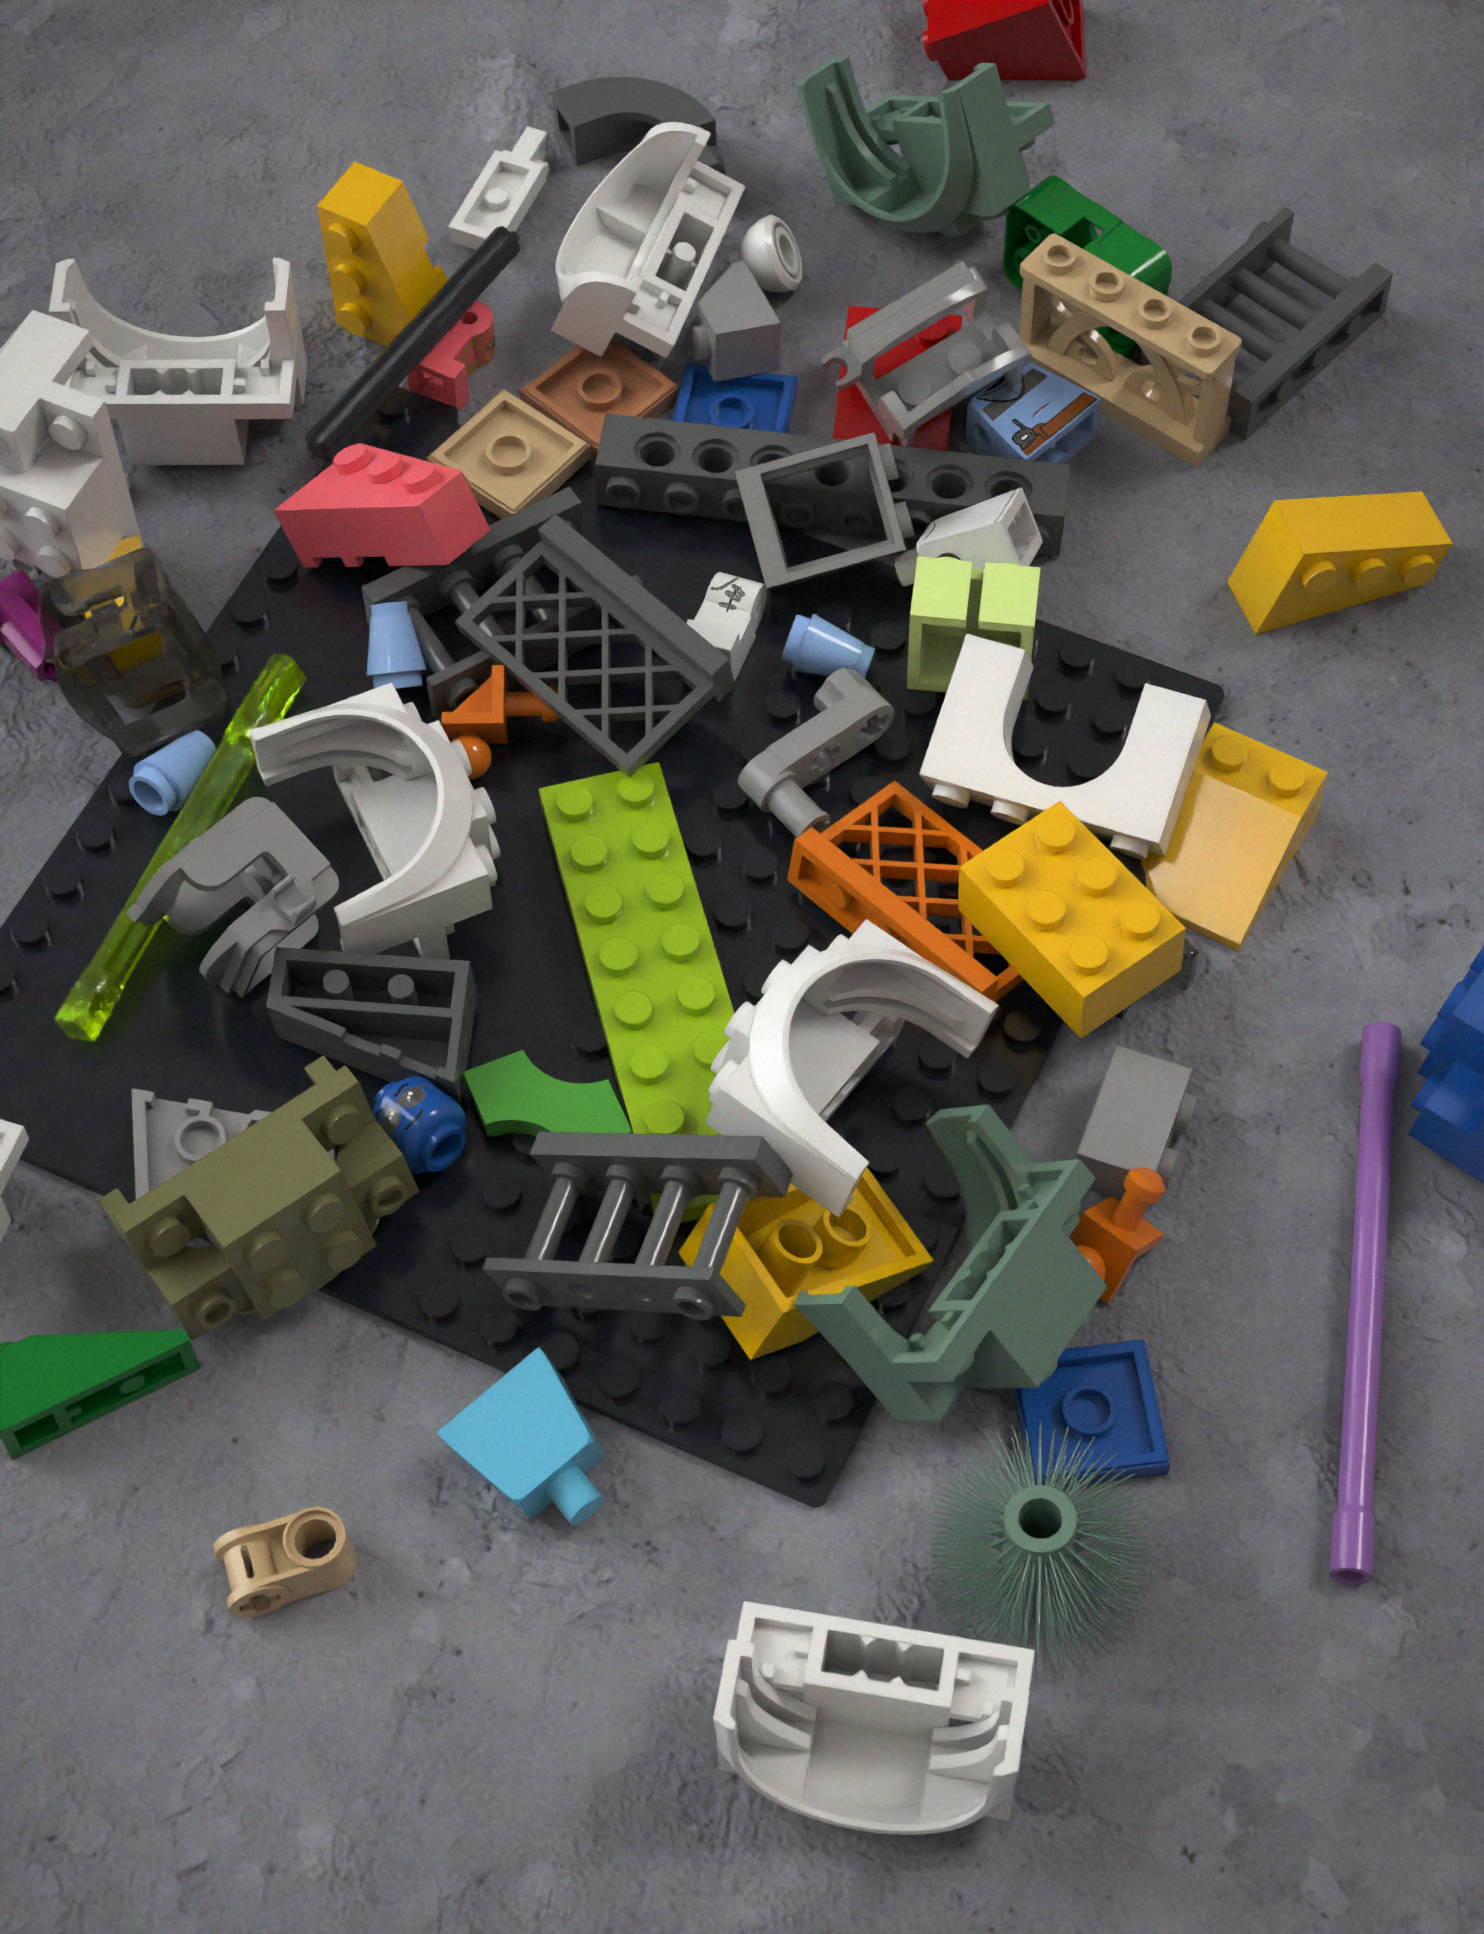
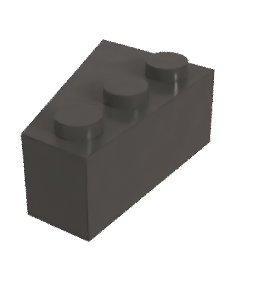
[266,947,477,1107]

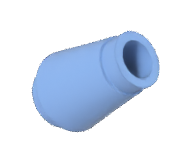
[366,601,427,689]
[781,614,875,678]
[129,730,217,816]

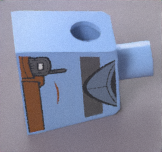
[964,362,1101,464]

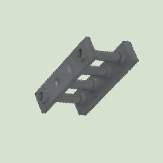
[1140,207,1393,440]
[362,487,643,721]
[482,1132,793,1320]

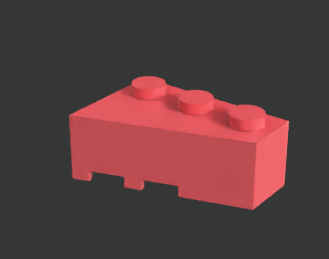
[273,443,491,568]

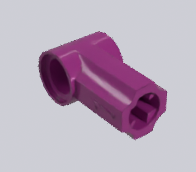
[0,569,82,682]

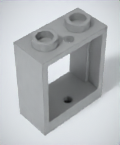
[735,432,915,590]

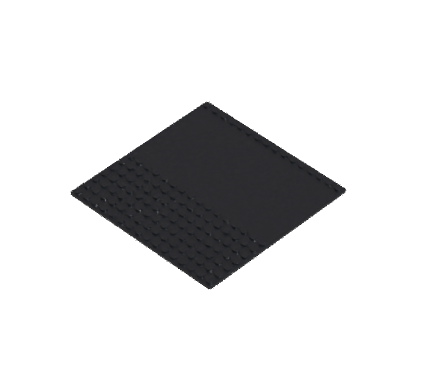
[0,386,1224,1507]

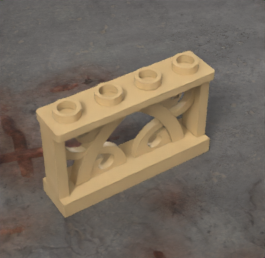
[1019,234,1242,468]

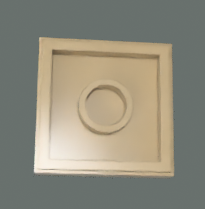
[427,389,591,519]

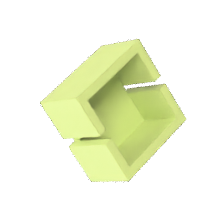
[907,556,1041,700]

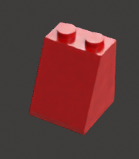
[922,0,1086,81]

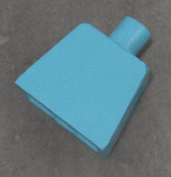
[436,1347,605,1526]

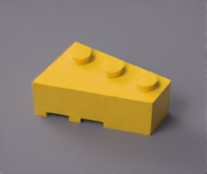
[317,161,448,346]
[1227,491,1453,635]

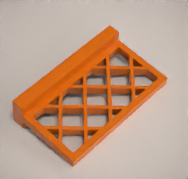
[787,781,1024,1002]

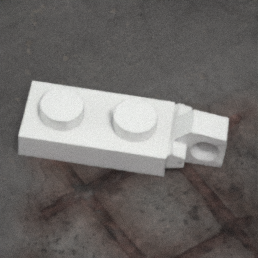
[448,126,549,250]

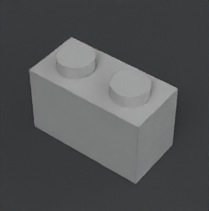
[1076,1045,1199,1209]

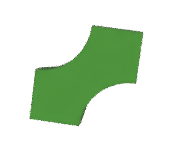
[462,1050,633,1137]

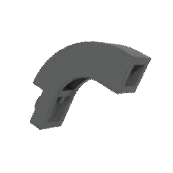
[552,77,725,175]

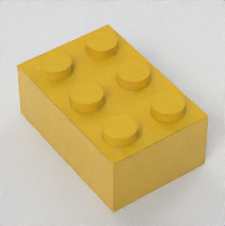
[958,801,1186,1039]

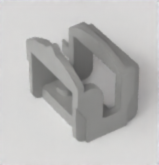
[821,261,1031,447]
[126,797,339,998]

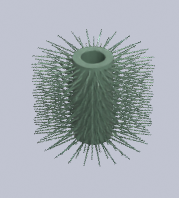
[931,1422,1151,1683]

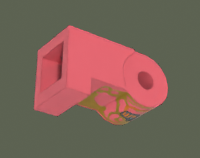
[407,301,496,409]

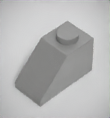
[690,260,781,382]

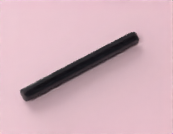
[305,226,521,461]

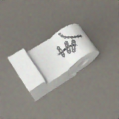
[687,572,767,683]

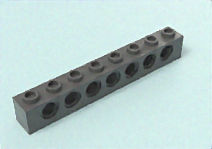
[595,413,1070,557]

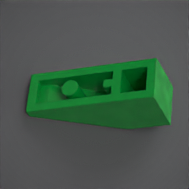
[0,1329,200,1460]

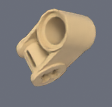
[213,1507,357,1618]

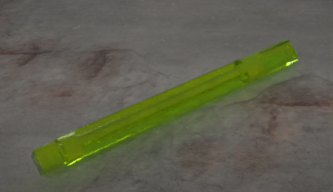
[54,654,306,1042]

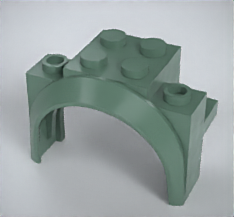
[795,56,1055,237]
[795,1104,1107,1421]

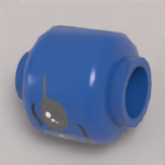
[372,1076,467,1174]

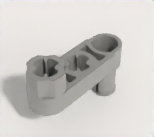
[738,667,895,838]

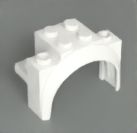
[49,258,307,465]
[0,310,146,587]
[250,682,501,959]
[706,919,999,1217]
[713,1601,1035,1835]

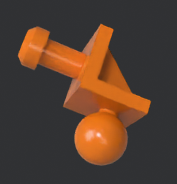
[442,665,560,780]
[1069,1167,1166,1303]

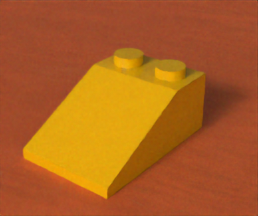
[1141,722,1328,951]
[678,1167,934,1360]

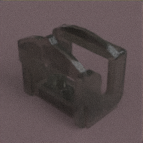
[39,548,228,757]

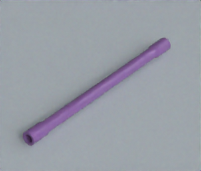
[1329,1022,1401,1585]

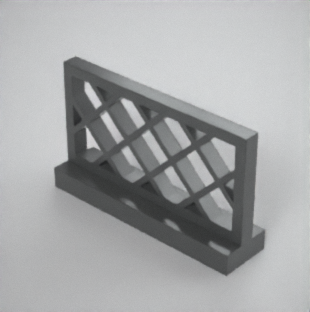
[455,514,735,778]

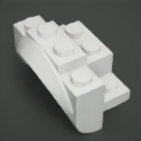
[551,122,745,358]

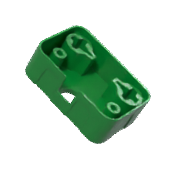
[1003,175,1172,357]

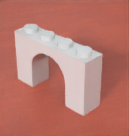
[919,634,1211,860]

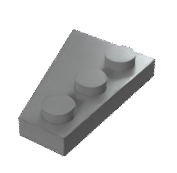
[132,1088,337,1200]

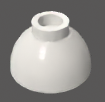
[730,215,802,293]

